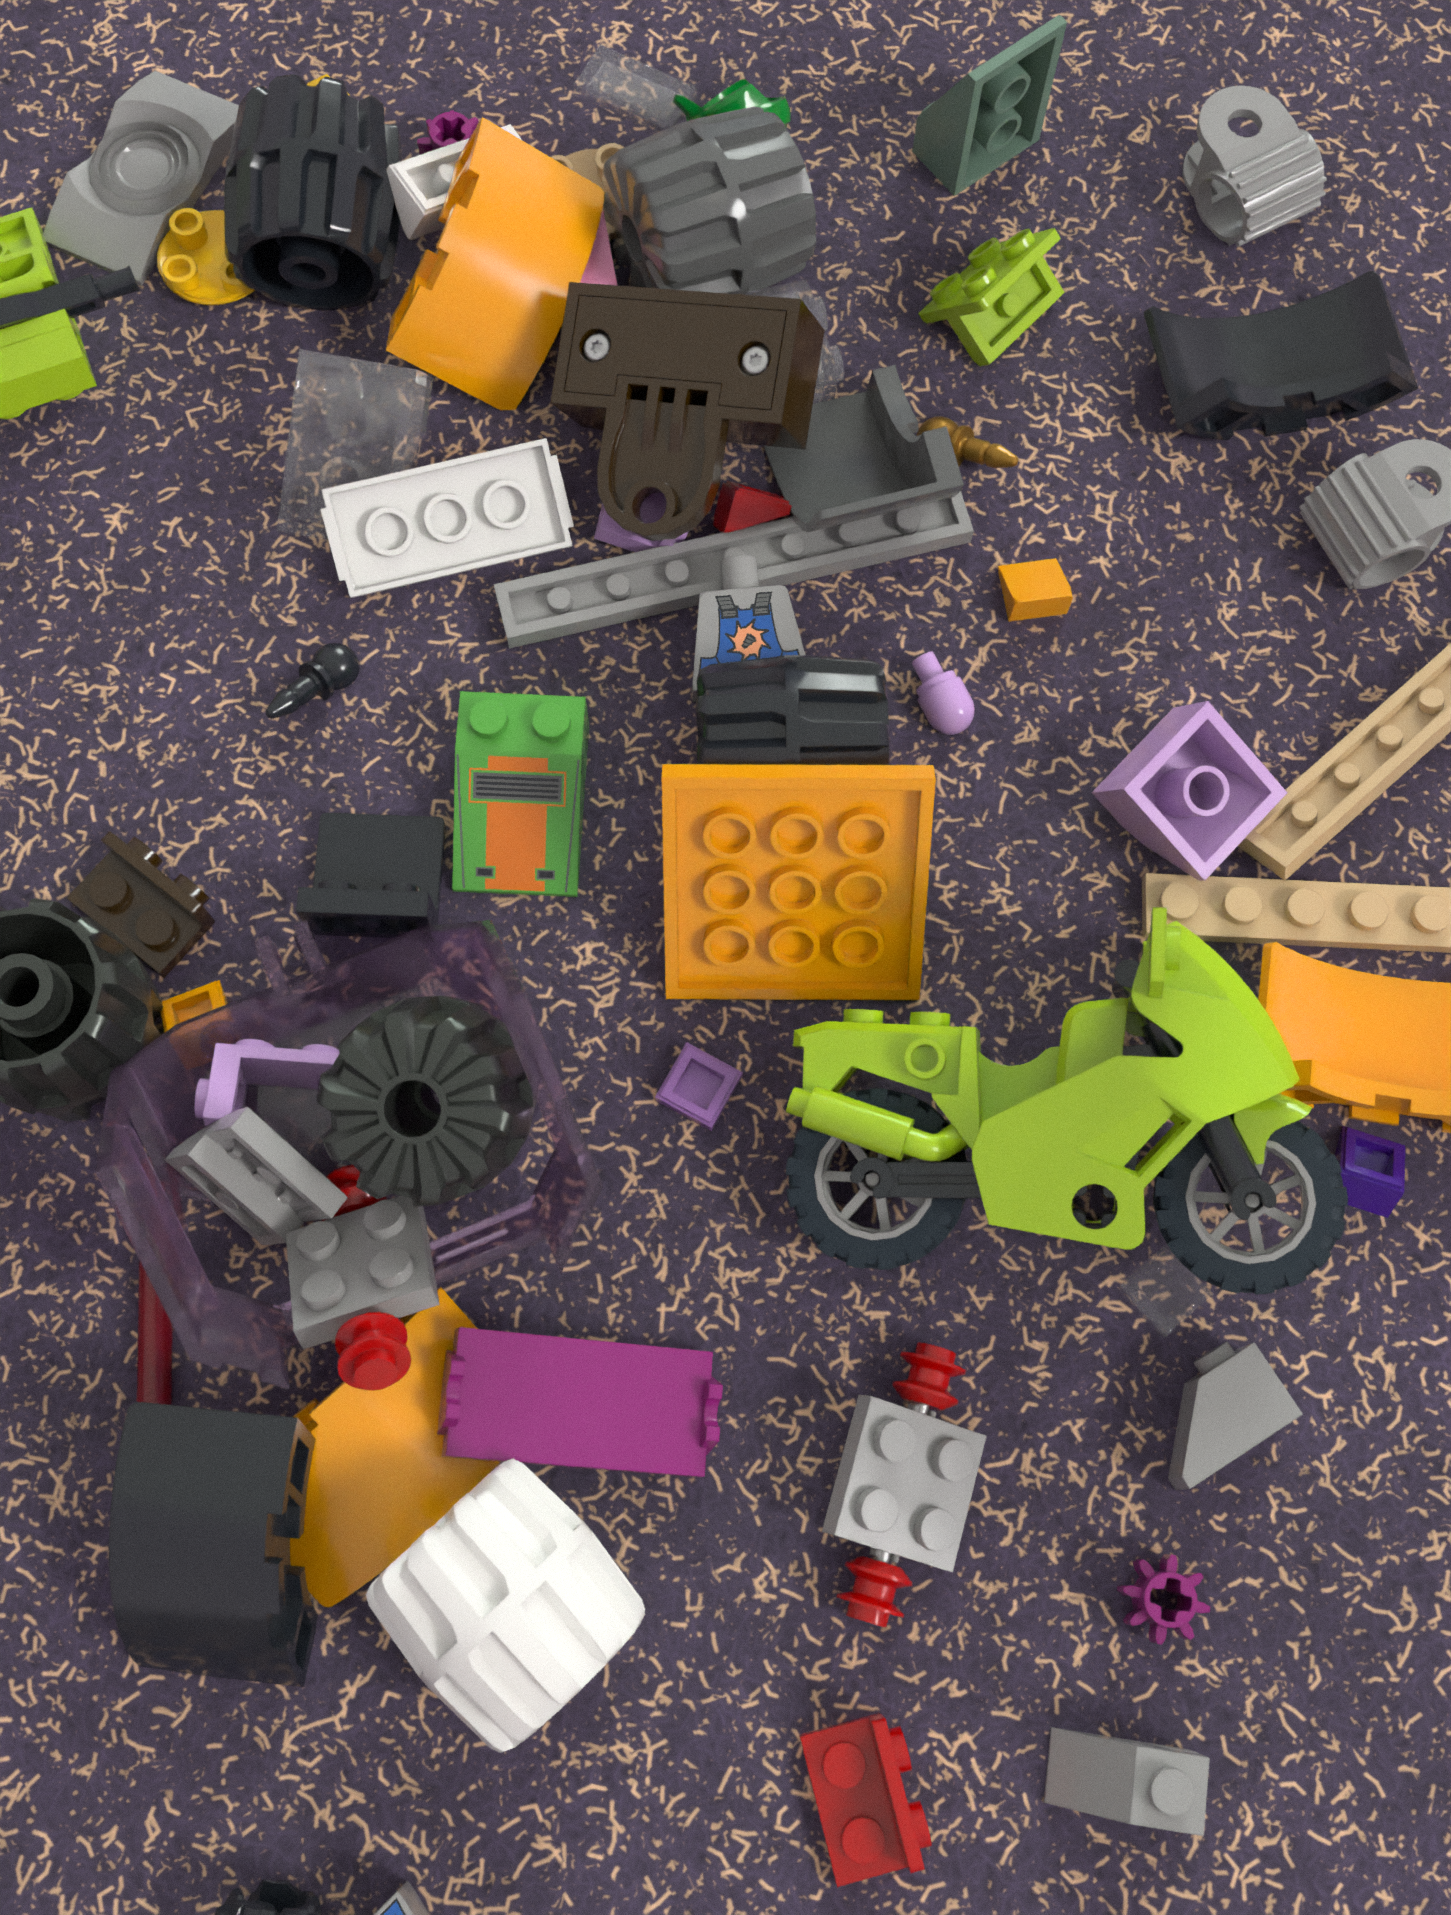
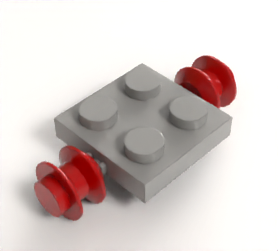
[286,1165,440,1391]
[822,1342,986,1628]

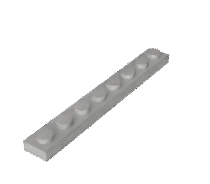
[494,491,974,649]

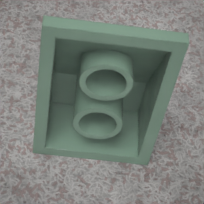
[912,14,1067,196]

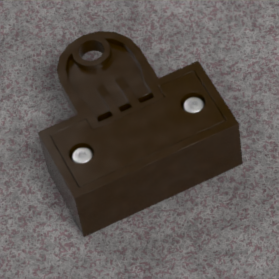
[551,282,825,541]

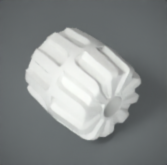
[366,1458,645,1753]

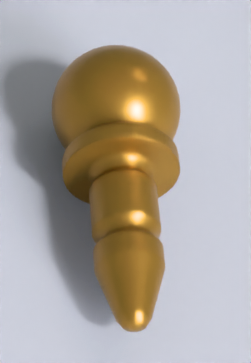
[916,416,1019,469]

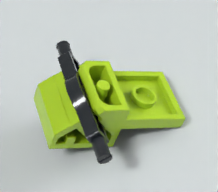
[0,207,140,419]

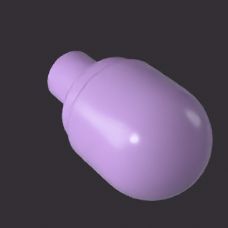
[912,651,975,735]

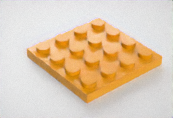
[662,764,936,1000]

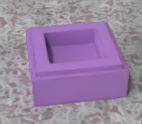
[655,1042,743,1131]

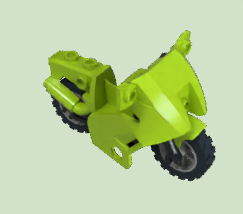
[786,907,1348,1294]

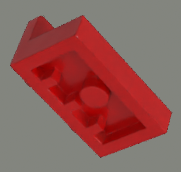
[799,1713,932,1887]

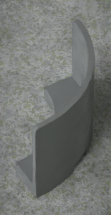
[764,365,964,532]

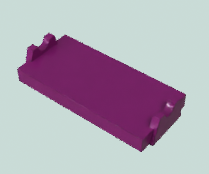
[437,1327,723,1477]

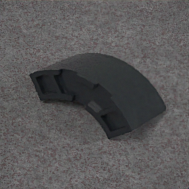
[1144,271,1419,440]
[109,1402,318,1687]

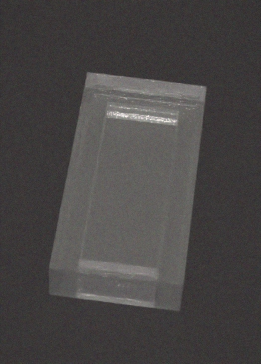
[574,44,697,133]

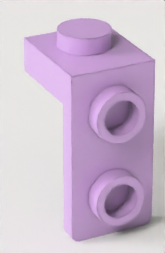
[195,1039,340,1126]

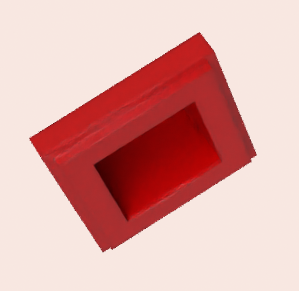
[713,481,792,533]

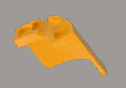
[386,117,605,411]
[1258,942,1451,1133]
[290,1287,500,1608]

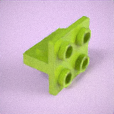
[918,228,1065,366]

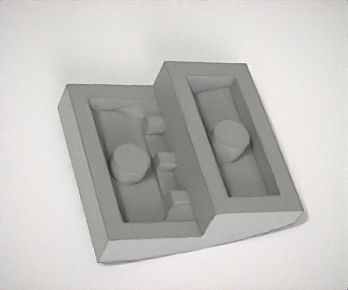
[165,1107,348,1245]

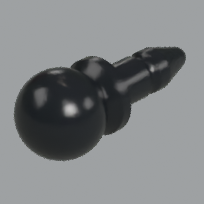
[265,643,360,719]

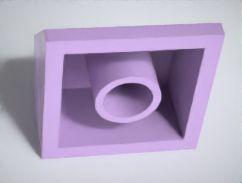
[1092,701,1287,881]

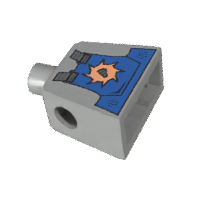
[692,555,805,702]

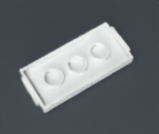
[320,438,574,598]

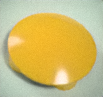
[157,208,255,305]

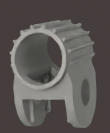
[1182,86,1327,247]
[1299,439,1451,590]

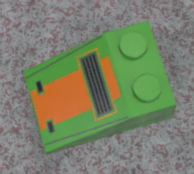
[452,691,589,897]

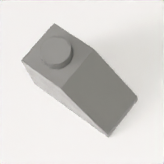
[1168,1341,1303,1490]
[1044,1727,1210,1836]

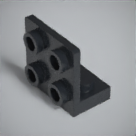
[296,813,446,940]

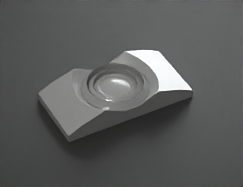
[43,71,239,286]

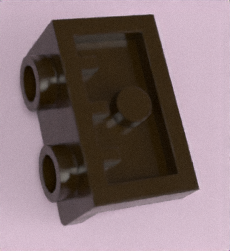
[67,831,215,978]

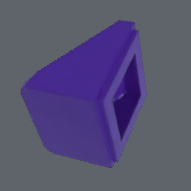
[1335,1126,1405,1218]

